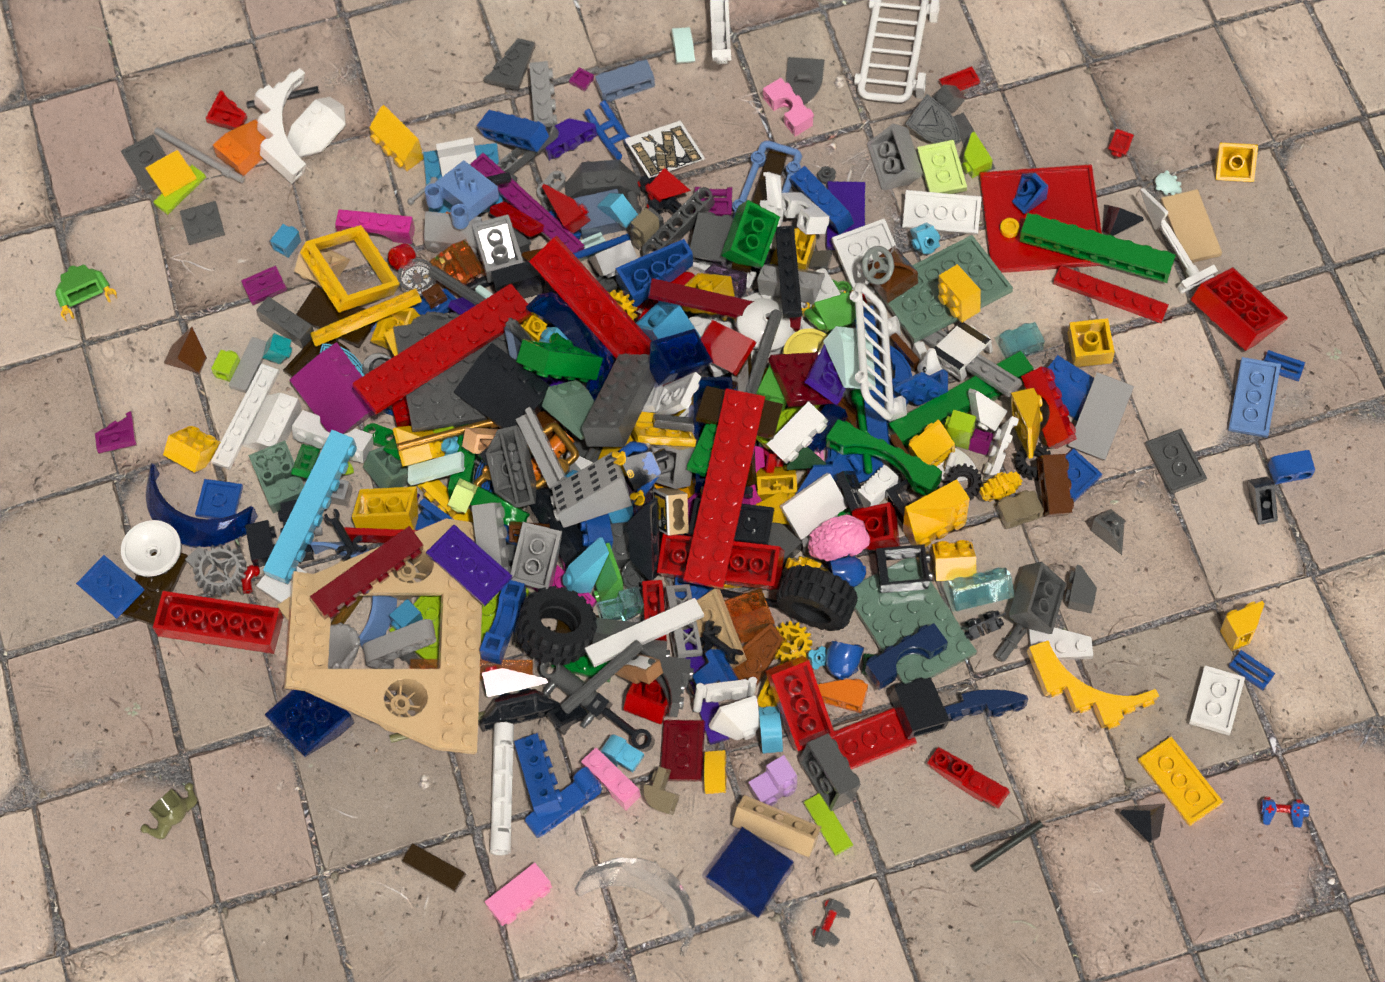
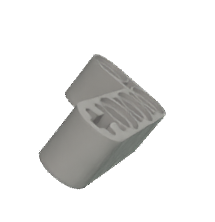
[363,619,437,669]

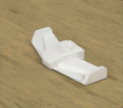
[760,172,784,250]

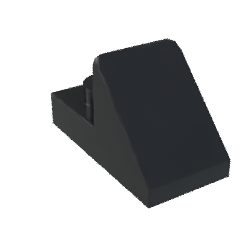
[546,705,588,735]

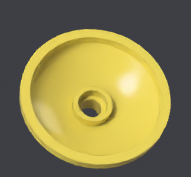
[782,329,828,354]

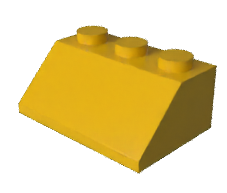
[369,105,424,172]
[352,486,418,530]

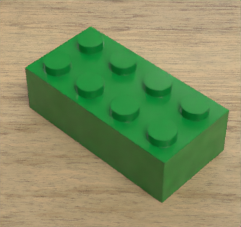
[516,339,603,382]

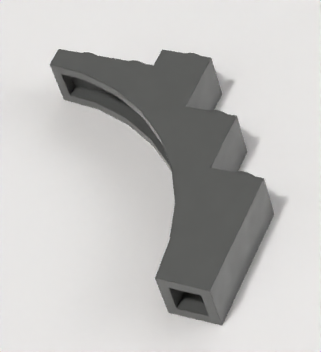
[592,618,694,717]

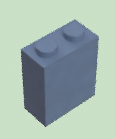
[573,189,627,239]

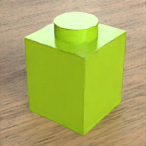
[211,349,240,382]

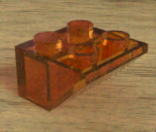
[724,588,775,644]

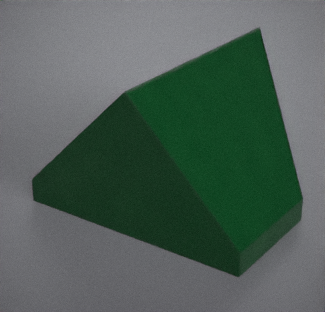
[784,447,826,470]

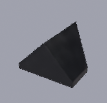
[1102,204,1144,236]
[1120,803,1166,843]

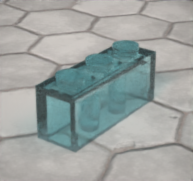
[948,568,1014,611]

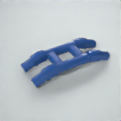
[584,100,630,160]

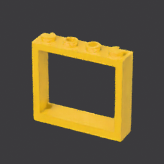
[300,225,400,312]

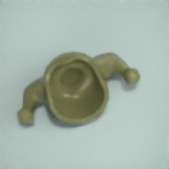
[140,783,198,840]

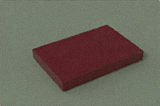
[661,720,706,782]

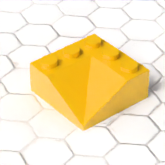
[903,479,970,547]

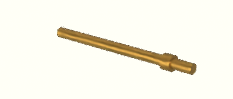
[397,419,498,451]

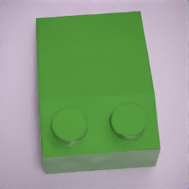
[593,543,625,608]

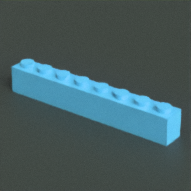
[263,430,357,584]

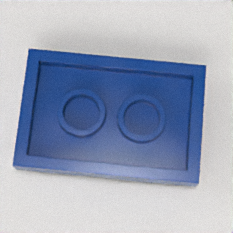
[76,555,144,619]

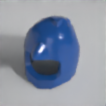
[825,554,866,587]
[826,641,864,680]

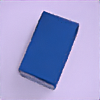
[1267,450,1315,485]

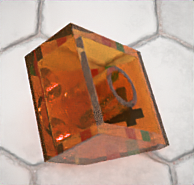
[429,239,484,293]

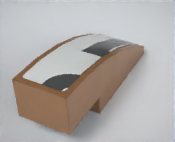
[615,654,663,684]

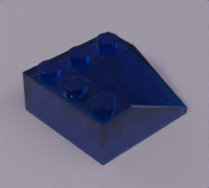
[265,690,354,757]
[706,826,794,919]

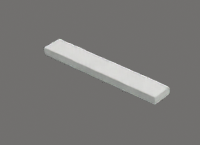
[211,364,280,470]
[585,598,704,667]

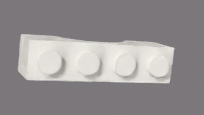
[292,410,374,463]

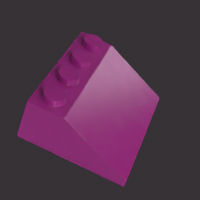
[289,342,375,434]

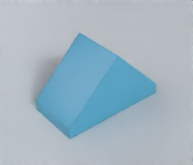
[597,193,638,228]

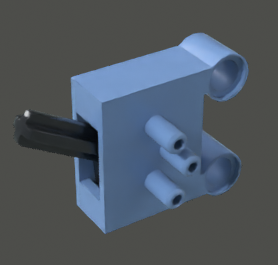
[425,160,511,229]

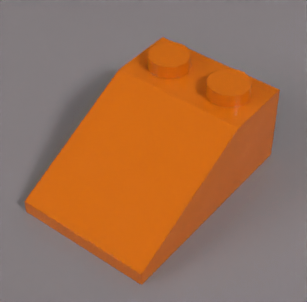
[213,119,266,176]

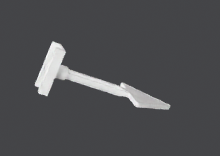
[1140,188,1218,294]

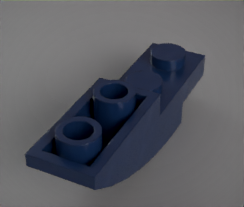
[945,689,1028,721]

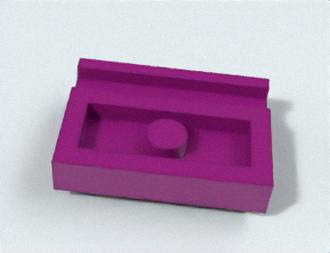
[241,265,287,306]

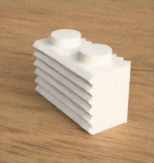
[858,465,898,507]

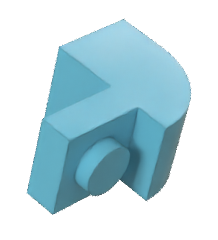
[758,706,783,753]
[600,734,644,773]

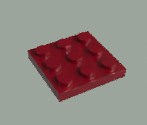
[768,352,842,407]

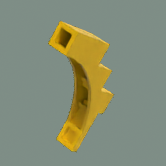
[1027,640,1159,730]

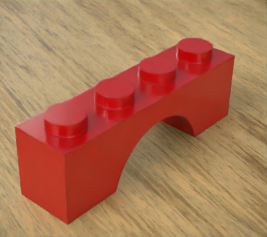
[1021,366,1077,449]

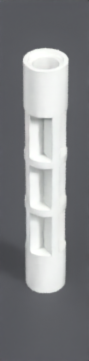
[490,722,514,855]

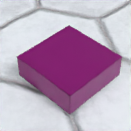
[569,67,595,92]

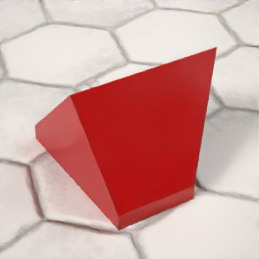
[646,168,691,202]

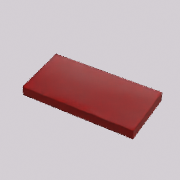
[832,708,917,770]

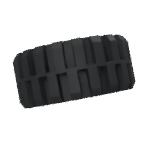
[776,565,858,631]
[516,586,597,665]

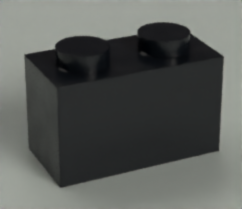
[245,520,277,567]

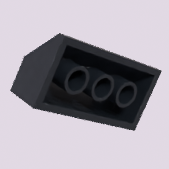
[527,488,586,571]

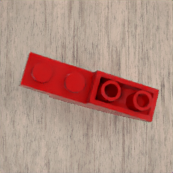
[927,747,1010,809]

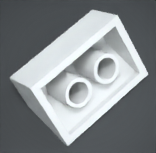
[243,393,302,451]
[767,401,828,464]

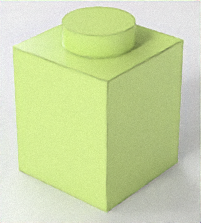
[448,478,478,513]

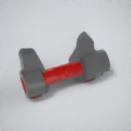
[813,899,851,947]

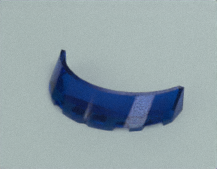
[526,292,614,399]
[146,463,258,548]

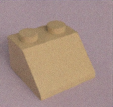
[294,248,350,287]

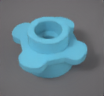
[441,436,459,456]
[808,646,826,669]

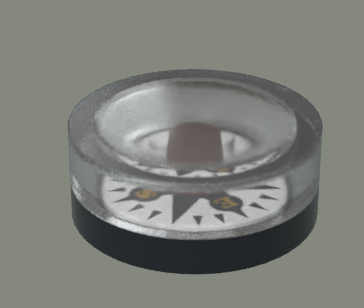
[397,258,437,298]

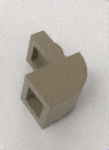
[644,767,680,815]

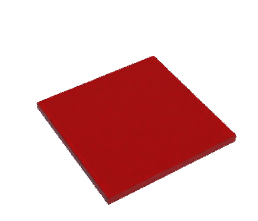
[979,164,1105,273]

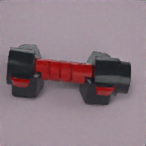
[638,175,669,214]

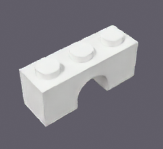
[782,192,829,234]

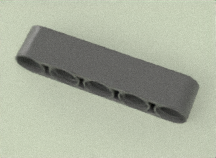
[642,187,715,255]

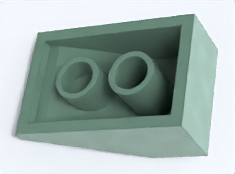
[542,380,594,440]
[363,445,411,488]

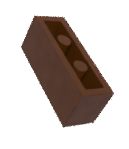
[1036,454,1074,517]

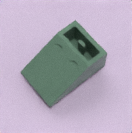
[248,440,304,514]

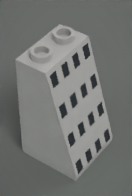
[550,452,632,528]

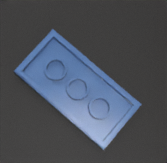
[1228,357,1281,438]

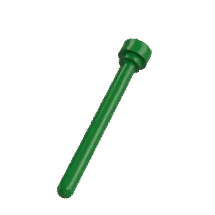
[851,389,873,474]

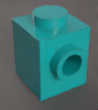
[262,333,292,364]

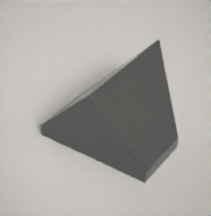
[1091,509,1126,555]

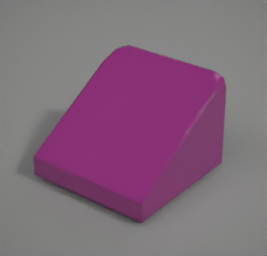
[969,429,993,455]

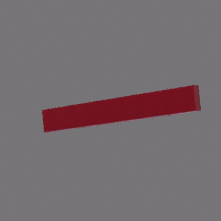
[648,278,802,332]

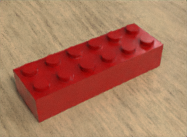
[657,533,785,590]
[153,591,284,654]

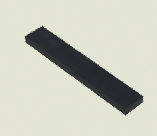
[775,225,803,319]

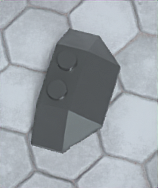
[565,159,640,199]
[486,425,536,508]

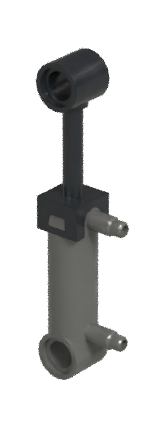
[540,662,655,752]

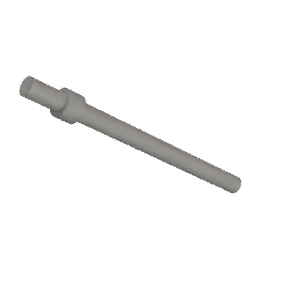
[154,127,245,183]

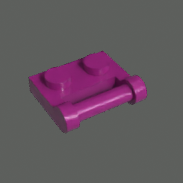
[694,187,733,217]

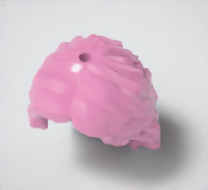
[808,514,870,562]

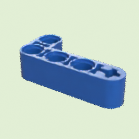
[524,767,602,838]

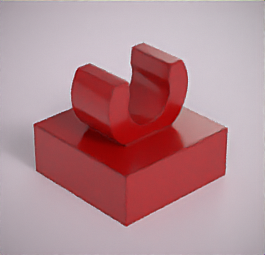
[762,448,784,473]

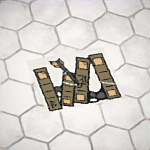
[624,121,705,178]

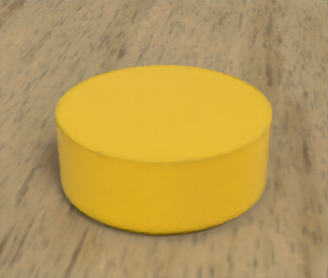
[1000,218,1020,238]

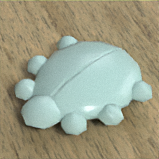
[1155,170,1182,195]

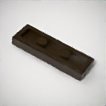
[402,843,466,892]

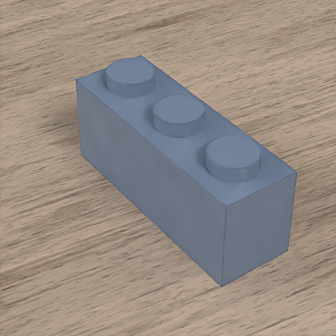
[595,59,655,102]

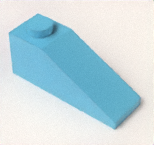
[563,538,609,593]

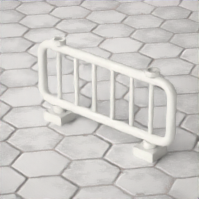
[855,0,940,103]
[850,283,907,421]

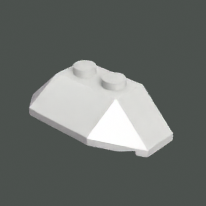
[287,97,346,158]

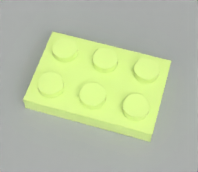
[917,140,967,194]

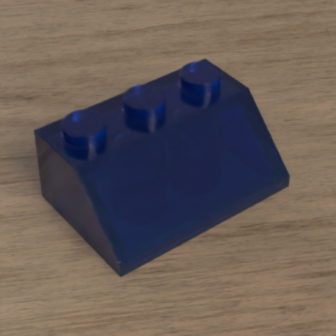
[650,329,713,386]

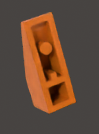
[818,679,868,713]

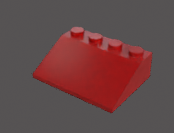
[1191,267,1288,351]

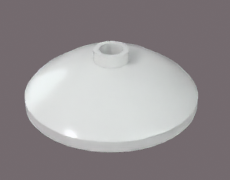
[736,298,793,352]
[121,520,181,577]

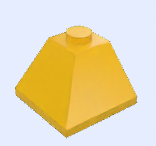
[393,426,445,467]

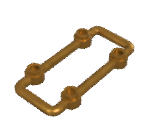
[473,423,579,509]

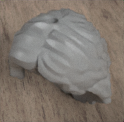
[328,623,360,669]

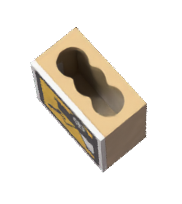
[653,487,689,535]

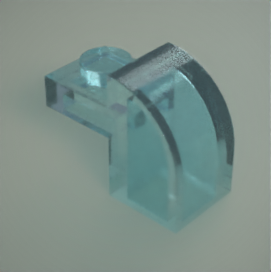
[597,587,644,621]

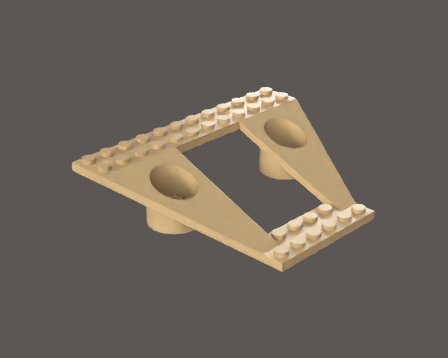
[284,518,482,755]

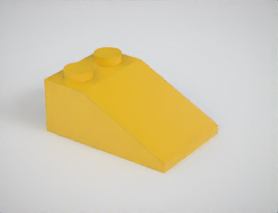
[1011,388,1043,459]

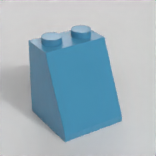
[636,301,701,366]

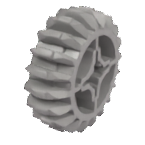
[193,544,247,597]

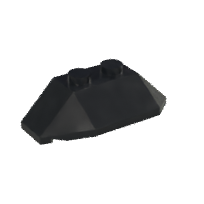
[626,498,660,580]
[479,688,560,732]

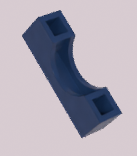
[865,623,948,690]

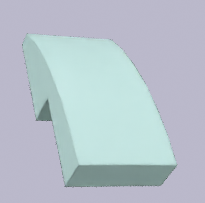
[671,27,695,63]

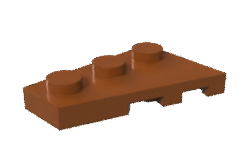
[733,623,785,687]

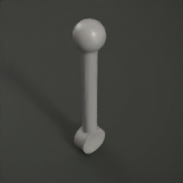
[407,177,438,205]

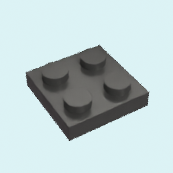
[180,201,225,245]

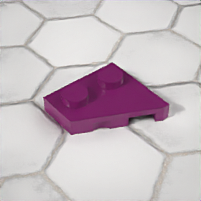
[95,411,137,453]

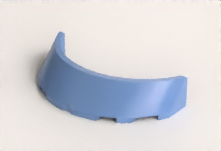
[310,541,397,649]

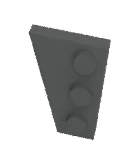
[483,38,536,91]

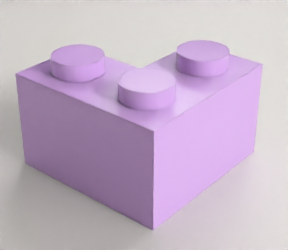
[748,755,797,806]

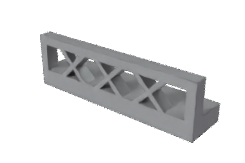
[516,407,567,490]
[664,584,703,659]

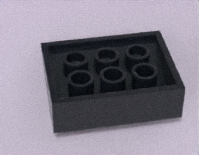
[454,343,550,431]

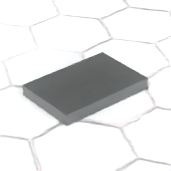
[121,134,166,194]
[1145,429,1207,494]

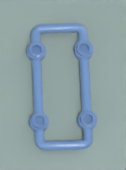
[732,141,802,222]

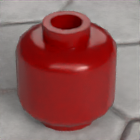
[388,243,416,271]

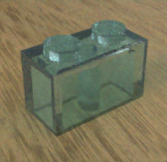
[998,322,1045,359]

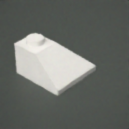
[708,696,760,740]

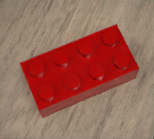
[765,656,836,751]

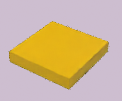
[146,150,197,197]

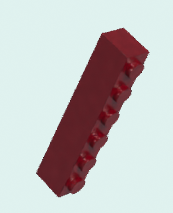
[310,526,424,620]

